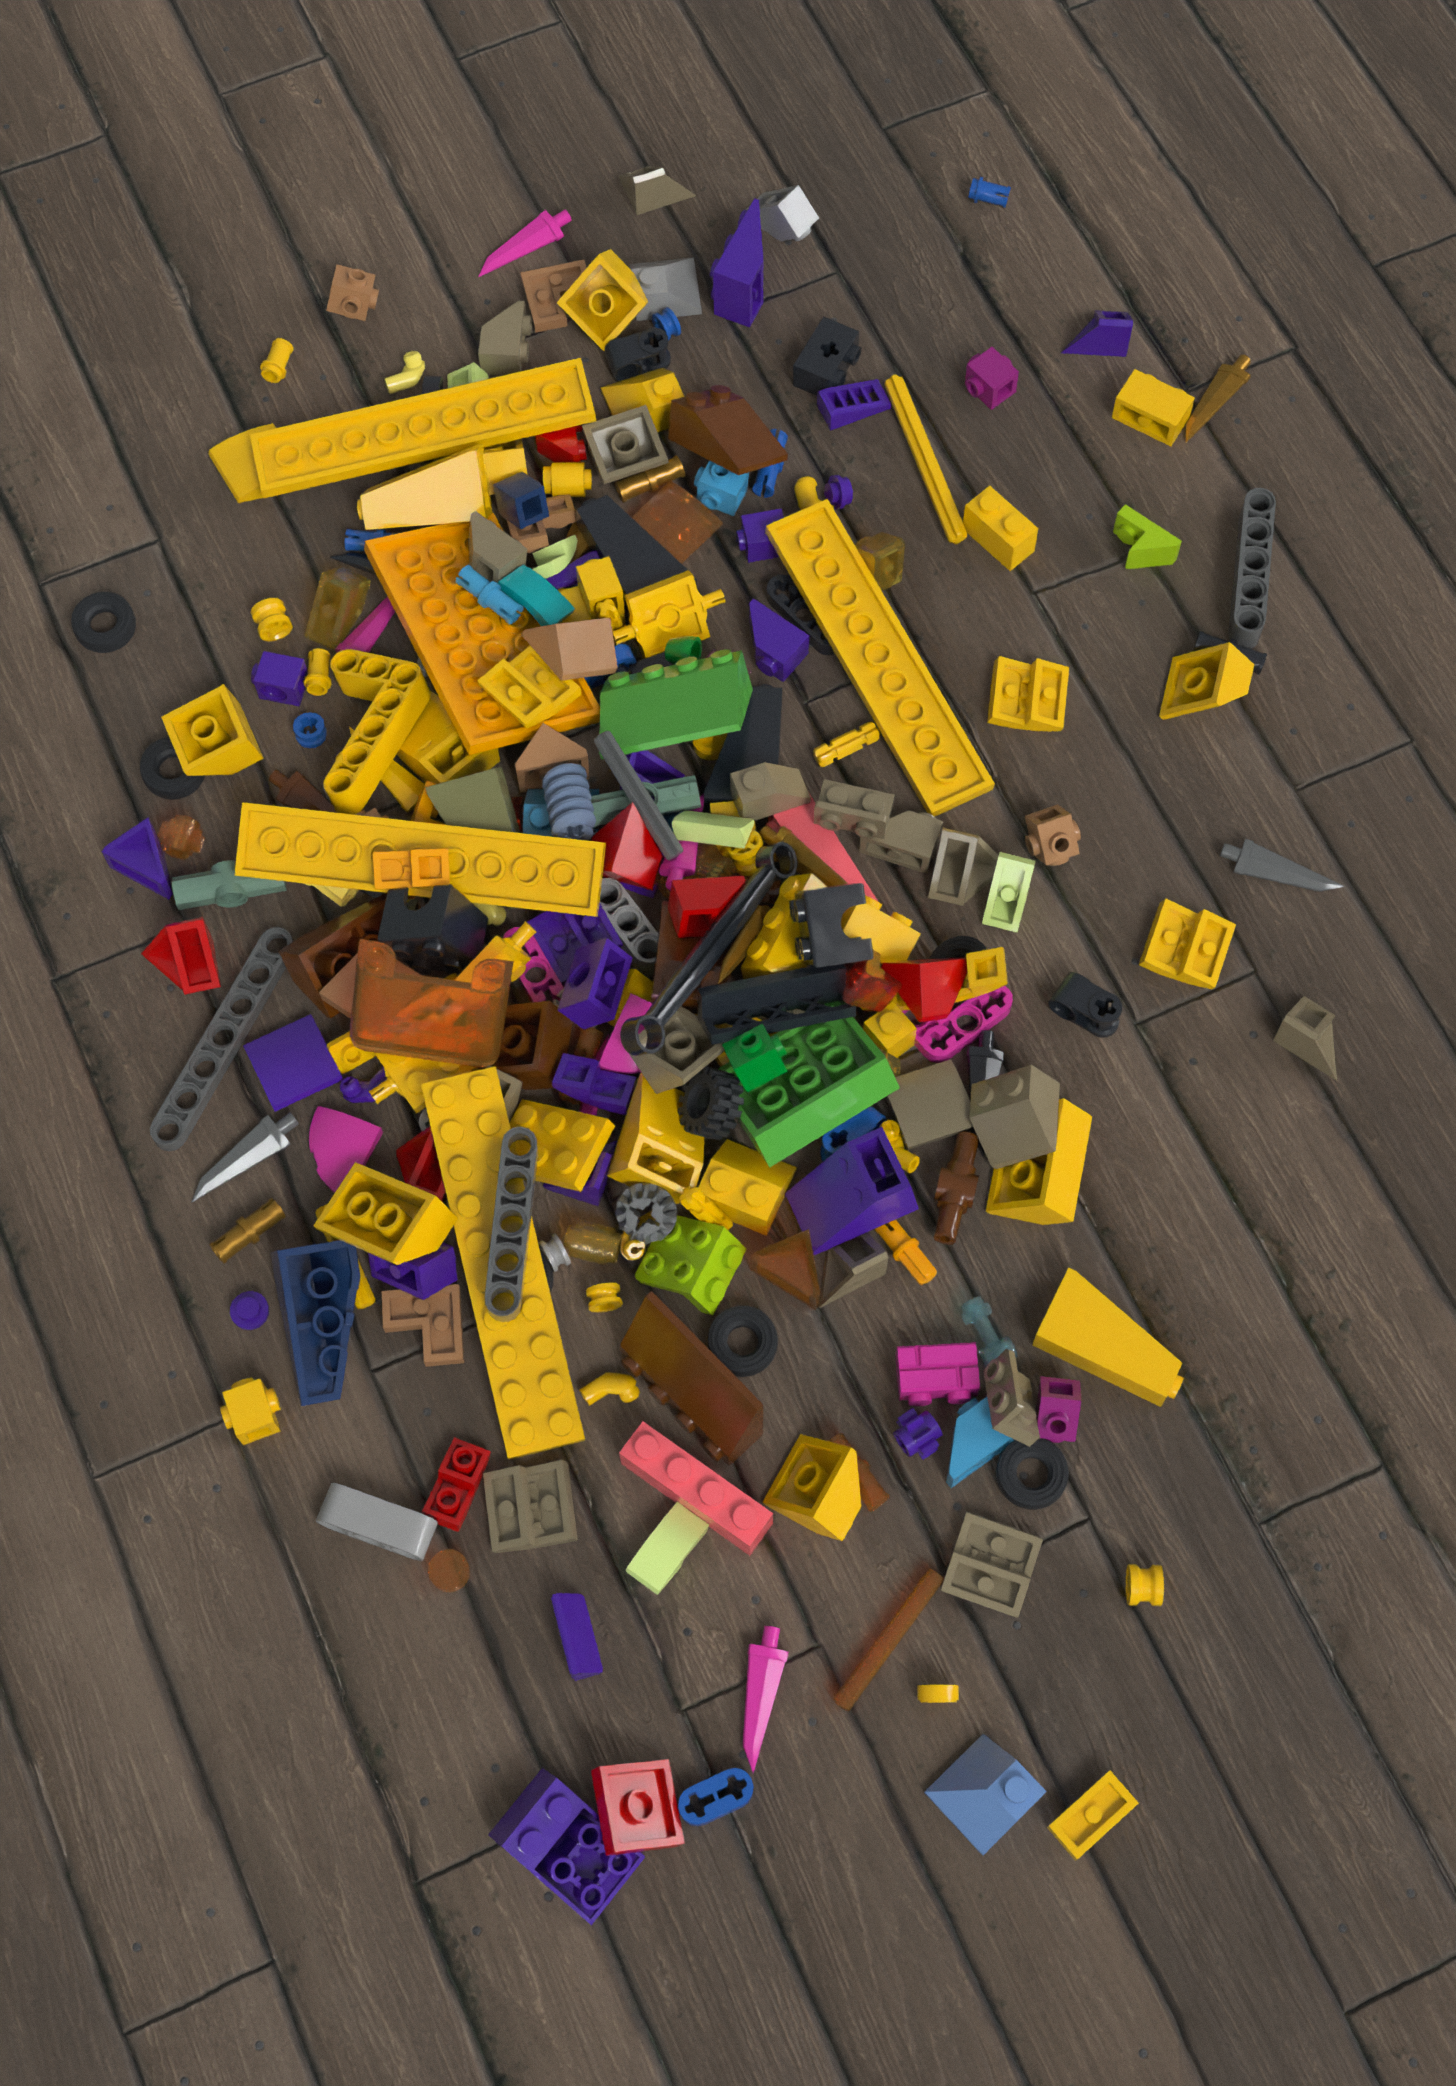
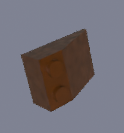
[668,385,788,475]
[650,901,734,1014]
[454,1001,573,1090]

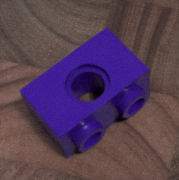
[557,938,633,1029]

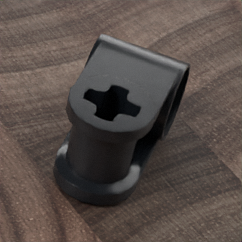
[604,327,671,382]
[1048,972,1122,1038]

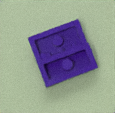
[527,903,623,987]
[243,1014,343,1112]

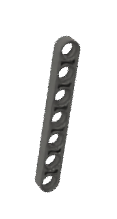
[150,927,293,1151]

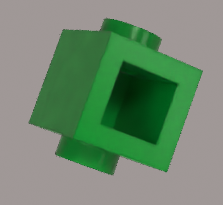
[722,1023,788,1092]

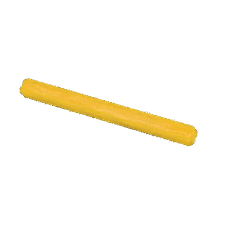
[884,374,967,544]

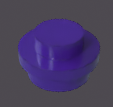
[824,475,853,510]
[230,1291,269,1330]

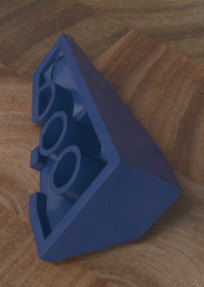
[271,1240,360,1406]

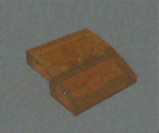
[632,481,723,564]

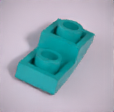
[498,564,575,627]

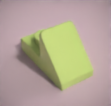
[982,852,1036,932]

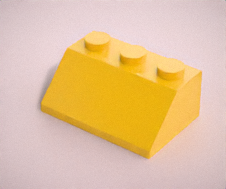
[741,873,827,979]
[986,1098,1092,1225]
[313,1162,458,1265]

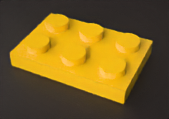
[509,1099,615,1192]

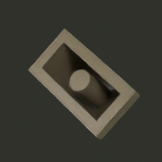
[730,762,811,821]
[859,810,943,874]

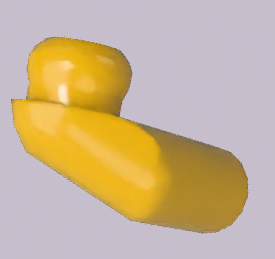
[879,1120,920,1173]

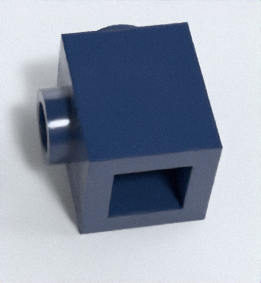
[493,472,549,529]

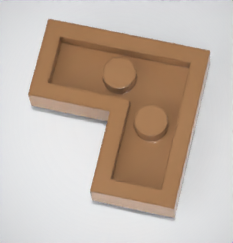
[521,260,587,333]
[505,494,576,553]
[382,1284,465,1367]

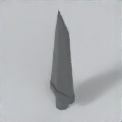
[1220,838,1344,892]
[191,1112,299,1203]

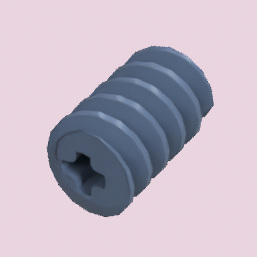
[542,763,596,841]

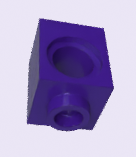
[251,651,308,707]

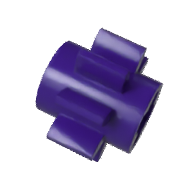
[893,1408,943,1460]

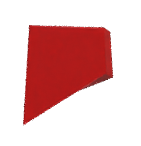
[592,802,663,891]
[141,917,221,995]
[880,958,968,1022]
[396,1126,447,1202]

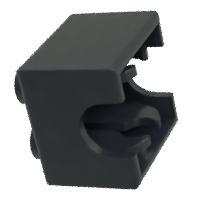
[789,883,874,968]
[378,884,488,976]

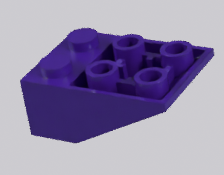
[710,198,763,328]
[785,1127,919,1256]
[488,1768,645,1925]

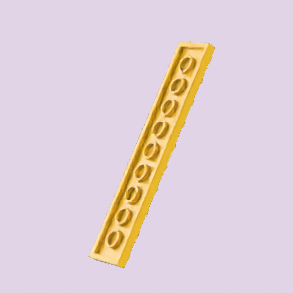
[250,358,596,498]
[765,499,995,816]
[234,802,606,917]
[421,1066,585,1460]

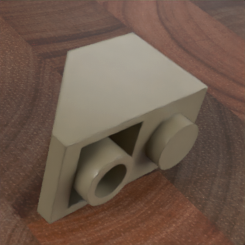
[478,301,532,375]
[468,511,527,583]

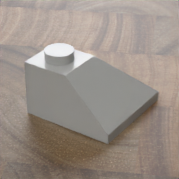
[629,257,702,321]

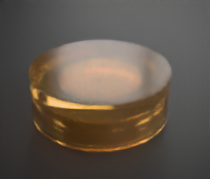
[428,1549,470,1592]

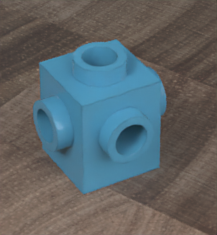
[694,460,749,516]

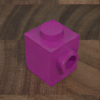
[965,347,1019,410]
[1035,1376,1081,1443]

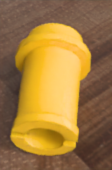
[260,338,293,383]
[303,648,332,696]

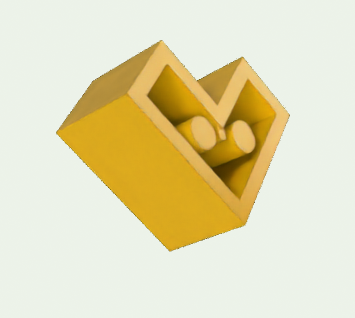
[558,556,626,626]

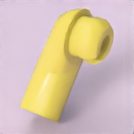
[384,351,425,394]

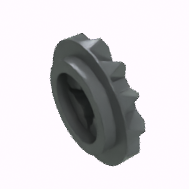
[615,1183,677,1245]

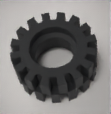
[678,1067,744,1140]

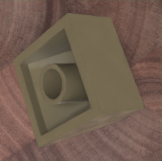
[969,1065,1060,1169]

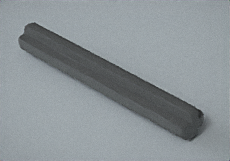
[594,731,683,860]

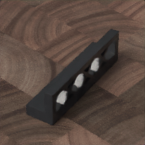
[697,964,856,1045]

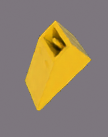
[396,691,500,784]
[606,1073,704,1204]

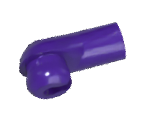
[340,1067,387,1103]

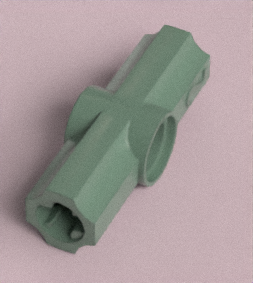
[591,775,702,829]
[172,860,287,910]

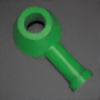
[665,636,702,665]

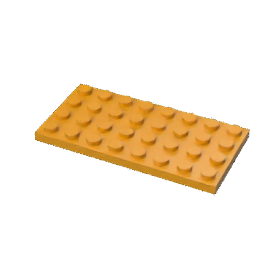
[364,513,600,755]

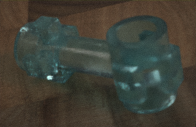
[961,1297,1018,1367]

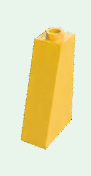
[357,444,493,530]
[1032,1267,1184,1407]

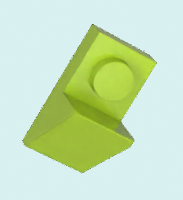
[1113,504,1182,569]

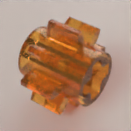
[157,815,206,860]

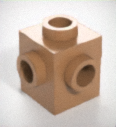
[326,264,379,321]
[1025,804,1081,866]

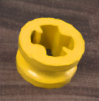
[586,1283,623,1313]

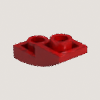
[422,1437,491,1532]

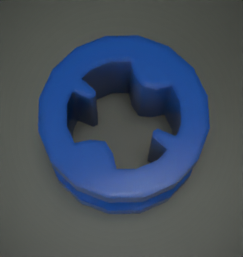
[652,307,681,341]
[293,712,327,749]

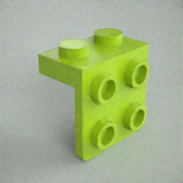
[635,1215,747,1316]

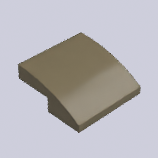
[885,1059,974,1150]
[483,1460,578,1553]
[941,1511,1043,1618]

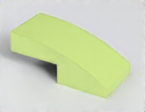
[532,535,578,579]
[626,1502,709,1595]

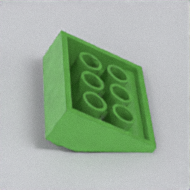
[599,649,753,759]
[718,1001,900,1168]

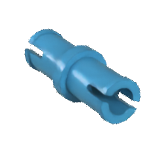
[455,565,524,625]

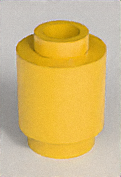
[543,462,592,497]

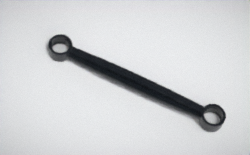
[620,842,797,1056]

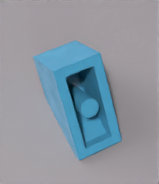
[946,1397,1015,1488]

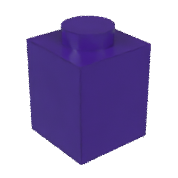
[736,508,784,563]

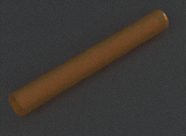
[832,1568,944,1712]

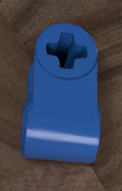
[820,1106,886,1162]

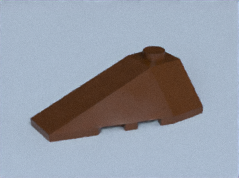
[278,893,426,1019]

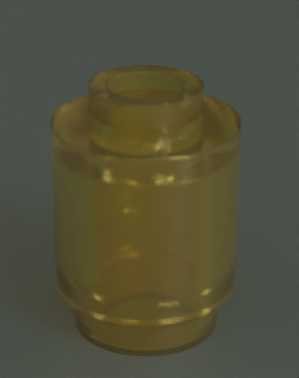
[564,1219,623,1265]

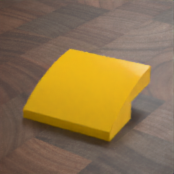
[208,423,276,503]
[477,646,582,728]
[987,656,1069,732]
[1139,898,1236,989]

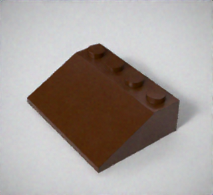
[620,1291,763,1466]

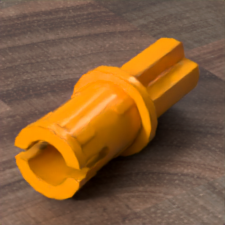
[874,1220,937,1285]

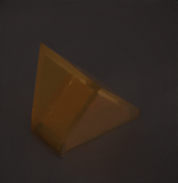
[750,1229,820,1310]

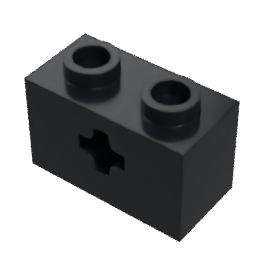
[793,316,862,396]

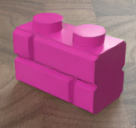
[896,1342,980,1406]

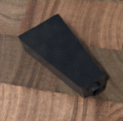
[576,495,697,615]
[704,684,783,818]

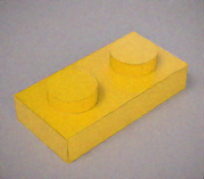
[1047,1770,1139,1861]

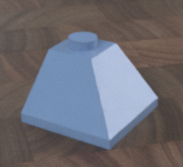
[924,1734,1047,1856]

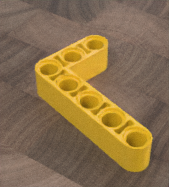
[323,649,431,815]

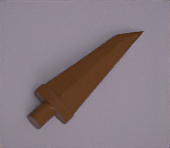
[269,770,337,813]

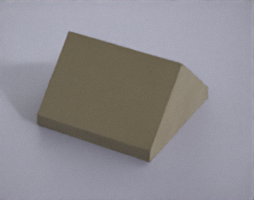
[582,405,669,484]
[629,1006,726,1094]

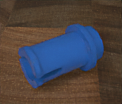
[968,176,1011,208]

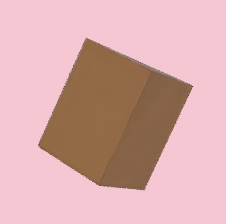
[522,618,618,681]
[515,723,589,793]

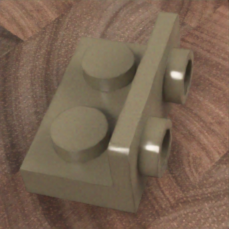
[814,779,895,839]
[983,1349,1040,1447]

